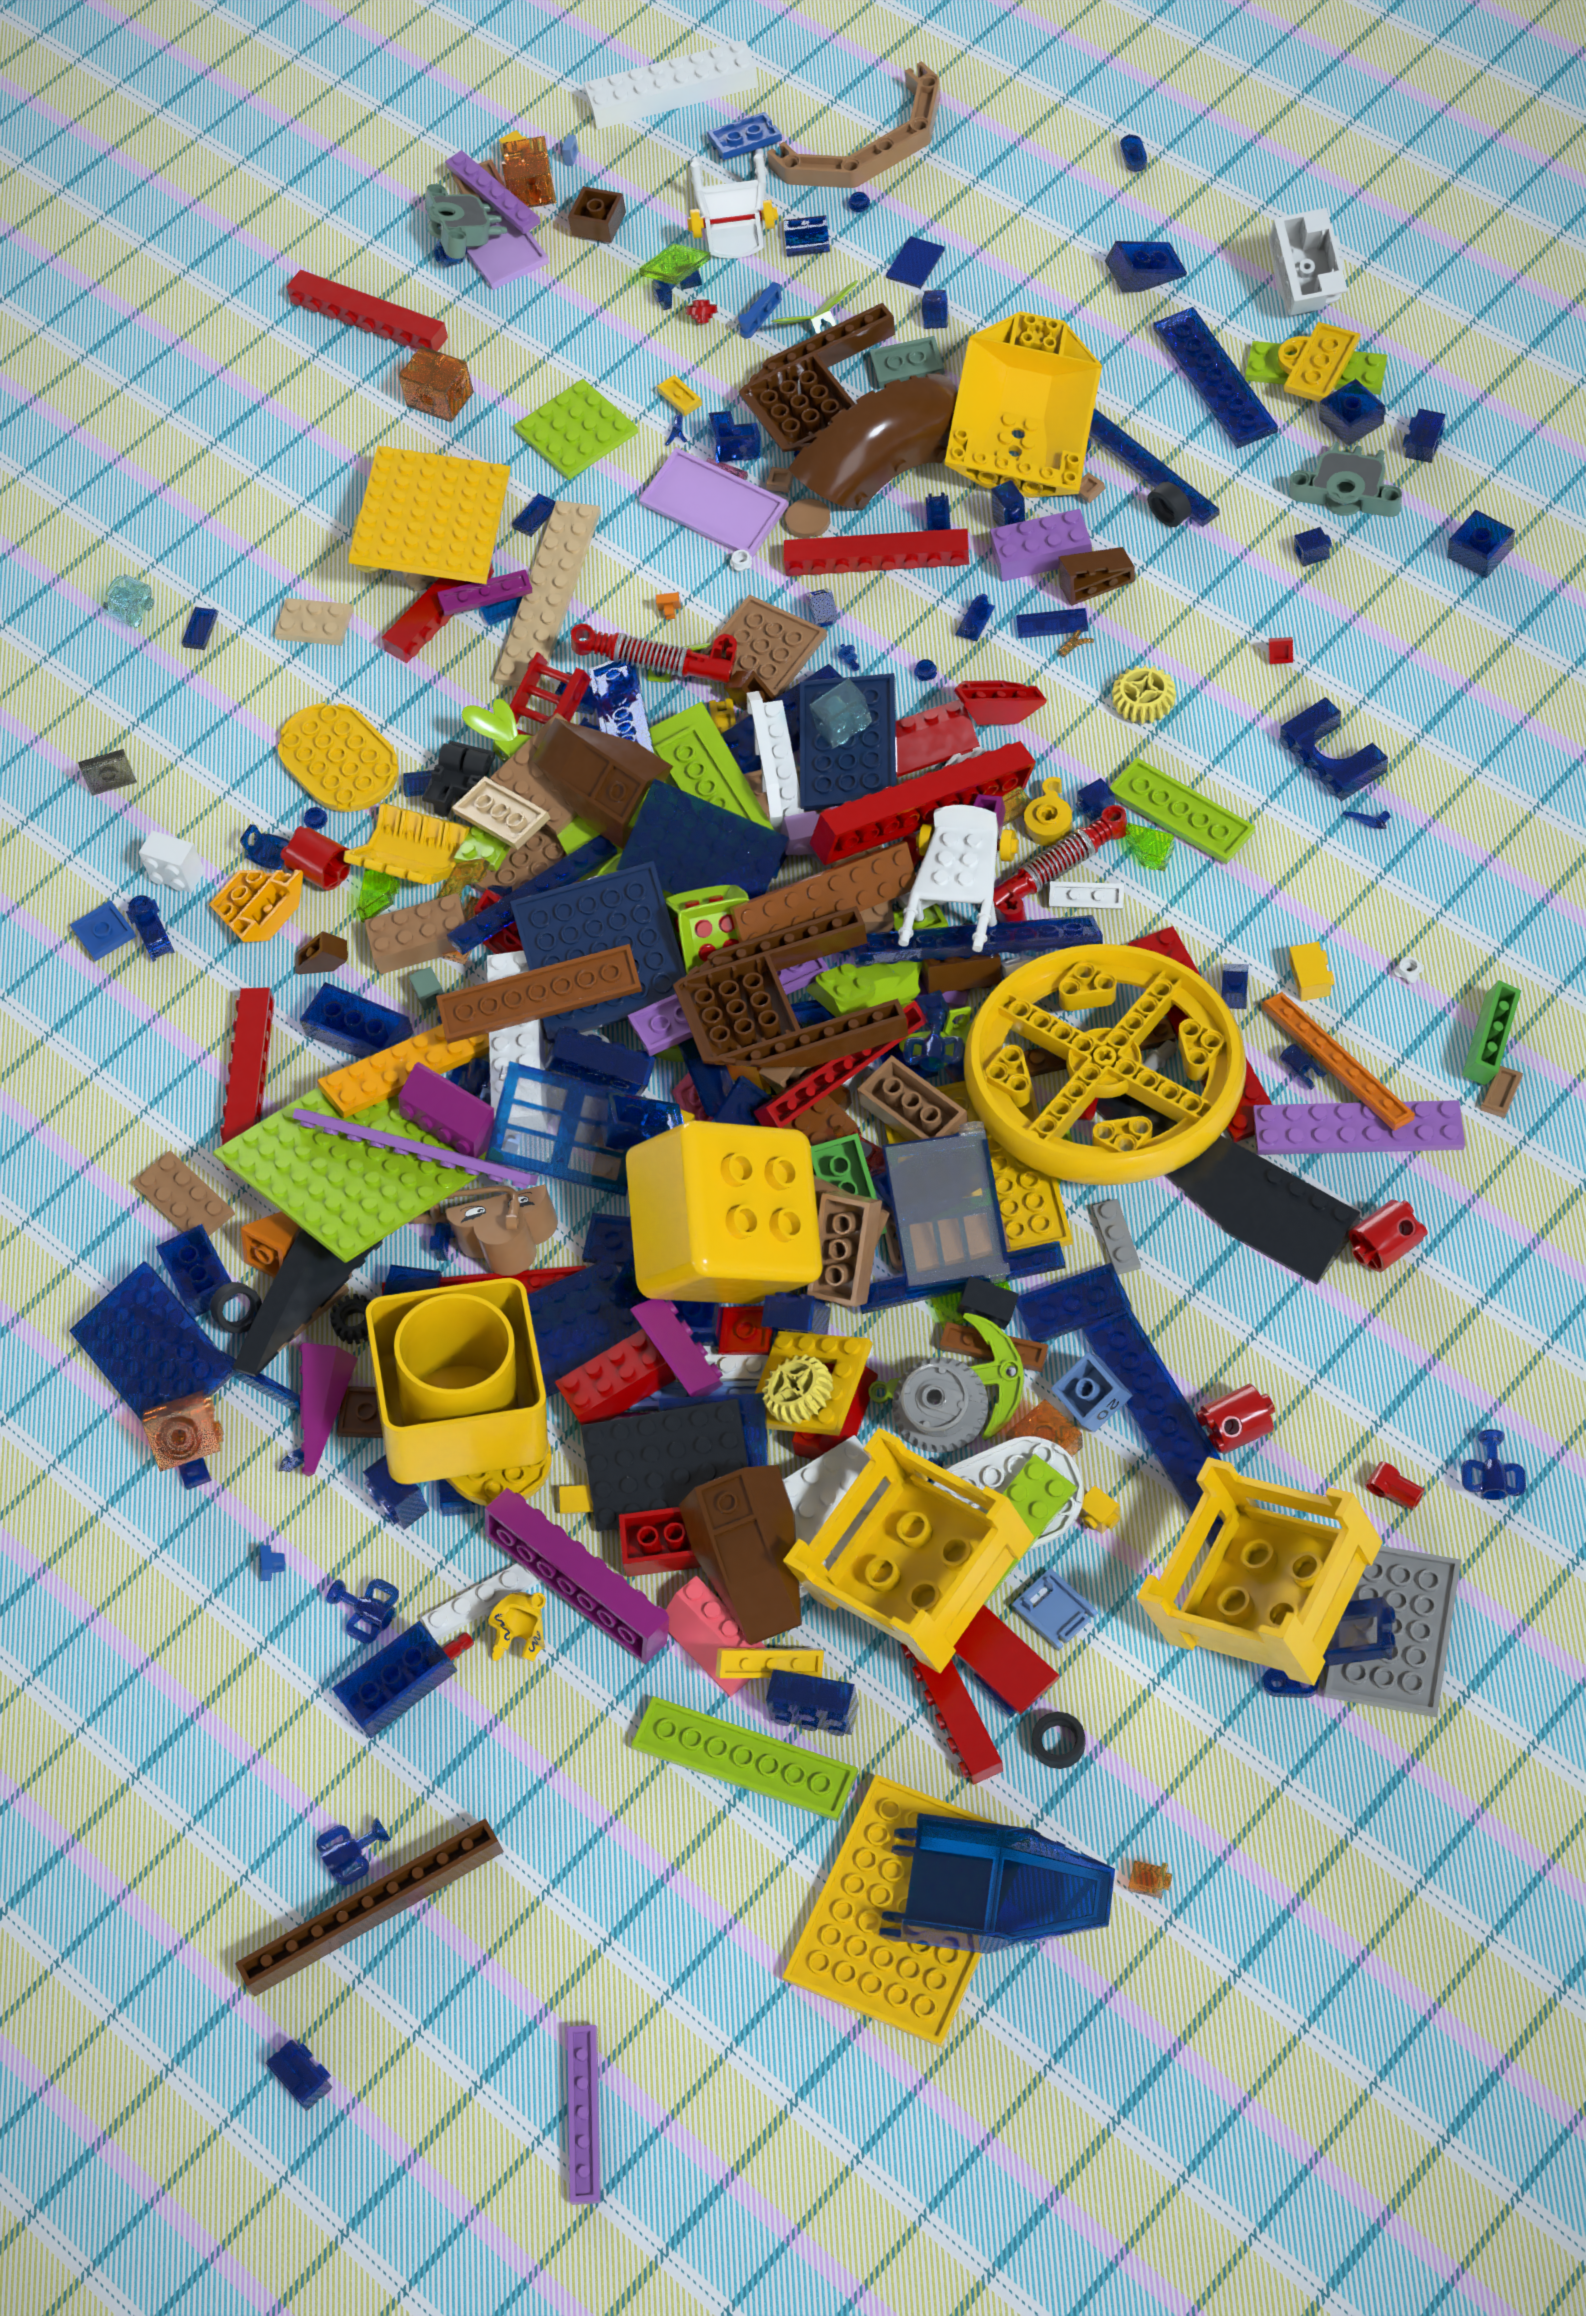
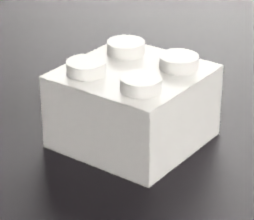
[139,830,205,893]

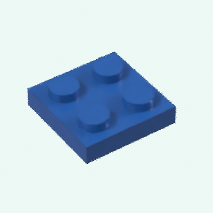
[70,900,136,961]

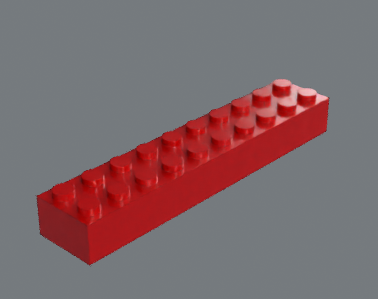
[809,741,1036,865]

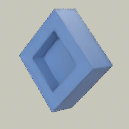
[560,135,579,166]

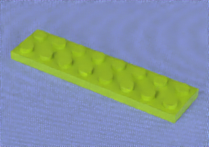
[631,1696,859,1822]

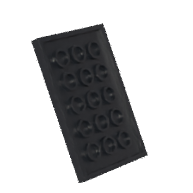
[581,1399,750,1532]

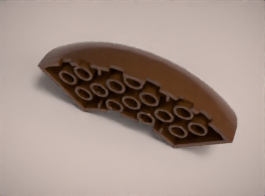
[788,374,958,510]

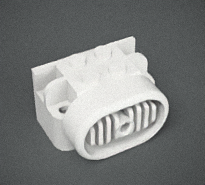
[1270,208,1348,316]

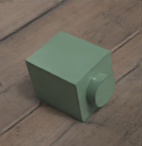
[409,966,444,1011]

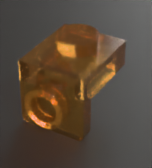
[1128,1861,1173,1899]

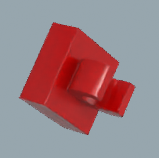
[1268,637,1293,664]

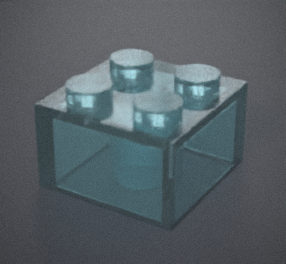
[809,678,872,749]

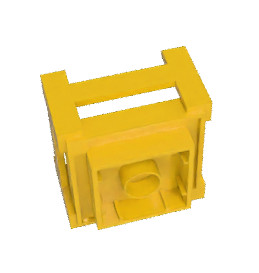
[783,1427,1035,1673]
[1136,1457,1383,1686]

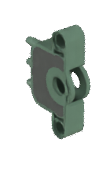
[425,184,507,259]
[1289,442,1402,517]

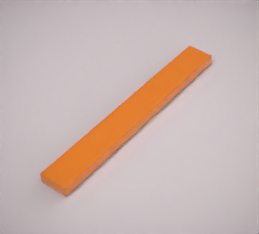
[1262,992,1415,1131]

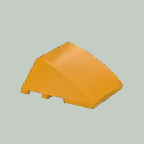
[209,870,303,942]

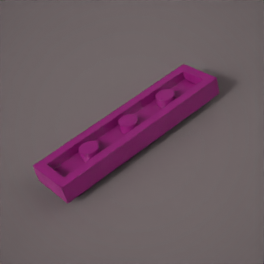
[437,569,533,616]

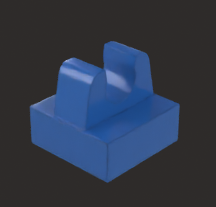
[259,1545,285,1581]

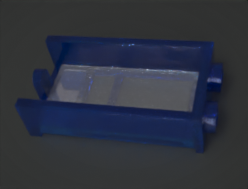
[1323,1596,1396,1667]

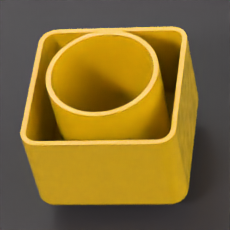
[626,1120,823,1304]
[366,1278,548,1484]

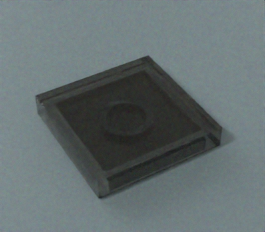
[78,749,137,796]

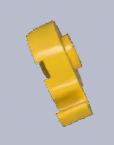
[1024,777,1073,846]

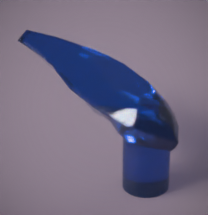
[1343,811,1391,829]
[278,1448,304,1472]

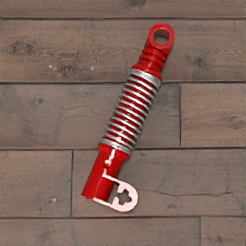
[571,623,737,683]
[993,805,1129,931]

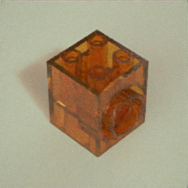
[502,136,557,208]
[399,346,474,423]
[142,1390,224,1472]

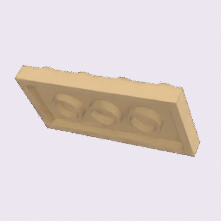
[452,776,550,850]

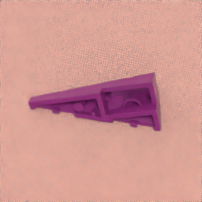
[299,1343,358,1477]

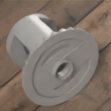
[892,1357,988,1453]

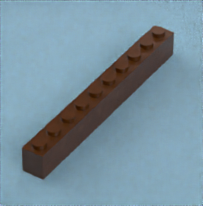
[235,1818,504,1997]

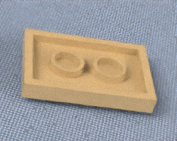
[274,598,353,646]

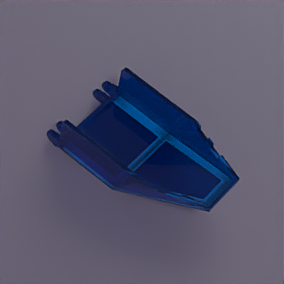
[879,1813,1115,1954]

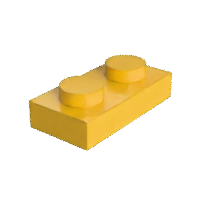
[657,374,702,416]

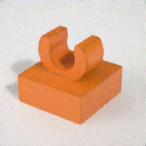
[656,592,681,620]

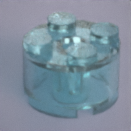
[103,574,155,628]

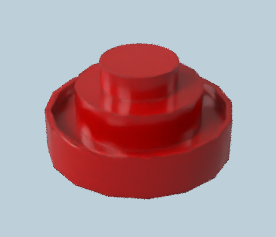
[685,299,718,323]

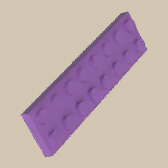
[627,957,830,1056]
[1253,1100,1465,1155]

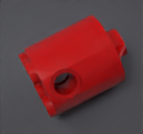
[281,826,351,891]
[1349,1199,1428,1273]
[1195,1383,1275,1455]

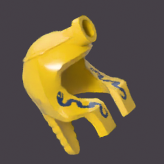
[488,1592,546,1662]

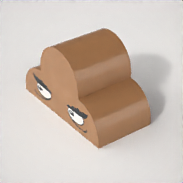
[446,1184,558,1276]

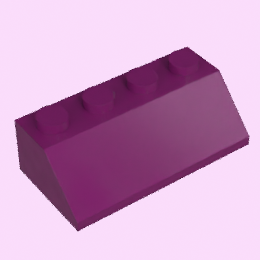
[399,1062,495,1158]
[630,1299,724,1403]

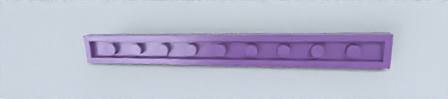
[293,1108,538,1189]

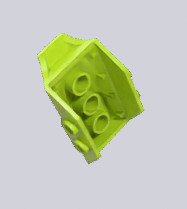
[806,950,922,1018]

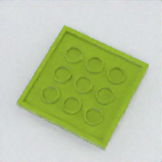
[513,379,638,481]

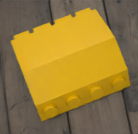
[344,803,470,885]

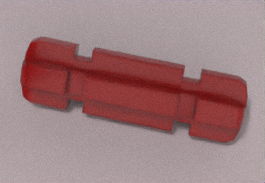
[424,1632,474,1674]

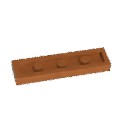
[940,1322,1049,1372]

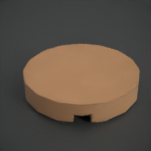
[785,498,831,539]

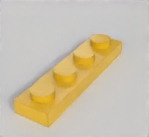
[716,1648,824,1678]

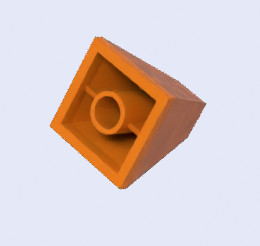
[241,1211,302,1278]

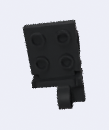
[422,740,495,816]

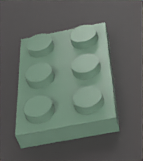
[870,336,945,388]

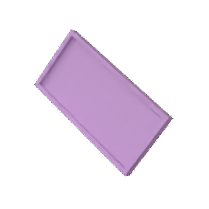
[466,200,550,290]
[639,447,789,558]

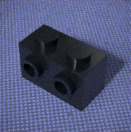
[955,1276,1019,1330]

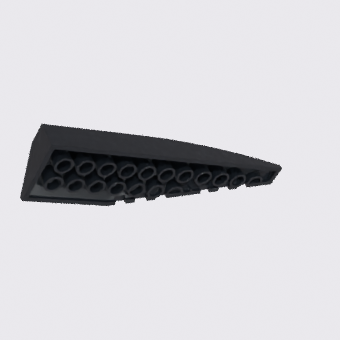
[1096,1093,1360,1285]
[232,1228,395,1377]

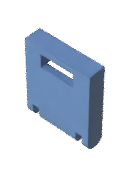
[1012,1568,1098,1651]

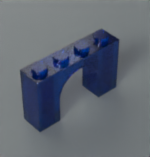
[1279,697,1388,802]

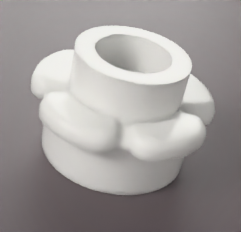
[730,550,752,571]

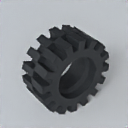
[330,1294,371,1345]

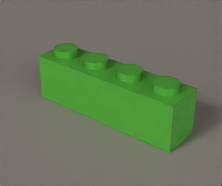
[1462,980,1522,1086]

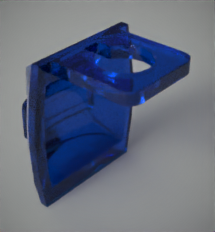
[240,823,290,870]

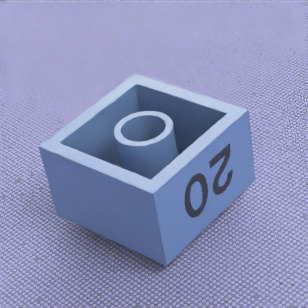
[1051,1351,1133,1432]

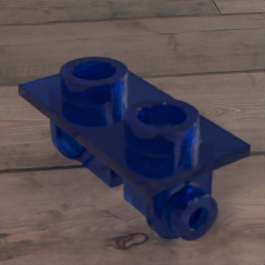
[955,593,995,642]

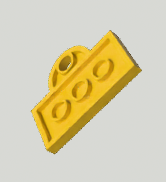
[1278,322,1361,404]

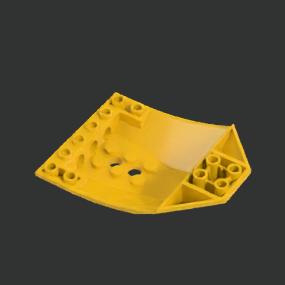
[944,311,1103,498]

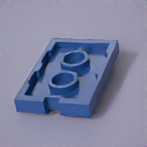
[707,112,782,160]

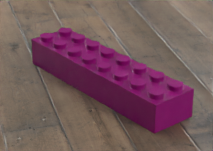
[485,1488,669,1665]

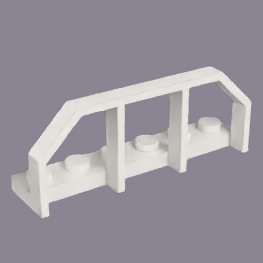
[747,691,804,833]

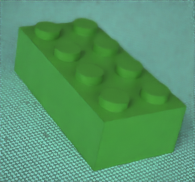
[811,1133,887,1235]

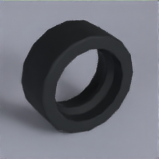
[1147,482,1192,527]
[210,1282,262,1334]
[1032,1711,1086,1769]

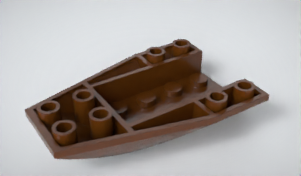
[532,718,673,850]
[679,1465,802,1645]

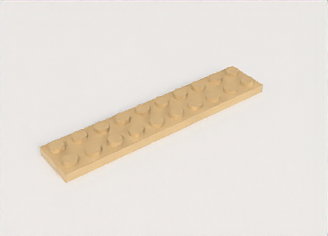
[494,500,601,688]

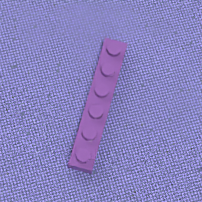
[445,150,541,234]
[567,2025,601,2205]

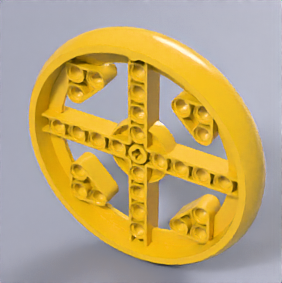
[963,944,1246,1186]

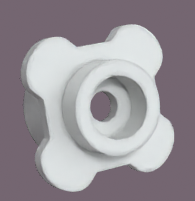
[1394,957,1424,983]

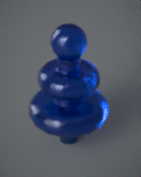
[837,643,860,671]

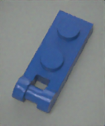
[738,282,782,339]

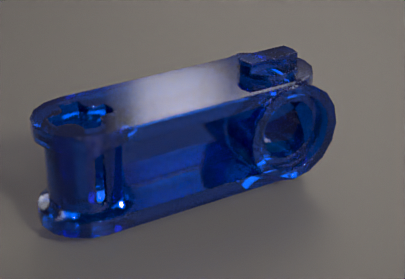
[126,895,175,962]

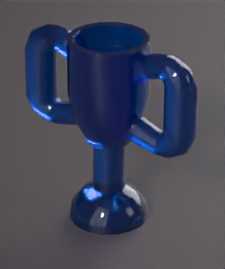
[903,1008,964,1072]
[449,1058,491,1097]
[1461,1429,1526,1500]
[326,1578,399,1644]
[316,1818,391,1886]

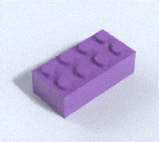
[990,509,1092,582]

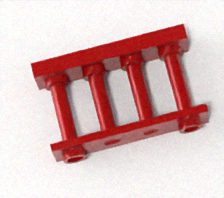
[509,652,591,736]

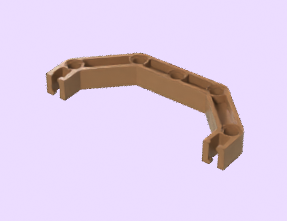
[767,61,940,188]

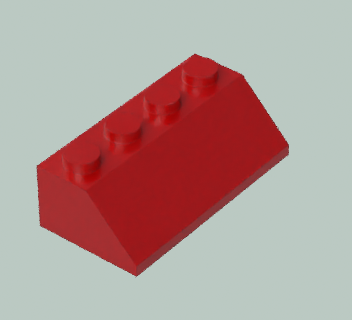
[896,699,980,778]
[792,1363,879,1460]

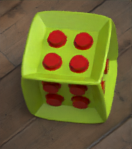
[665,885,749,976]

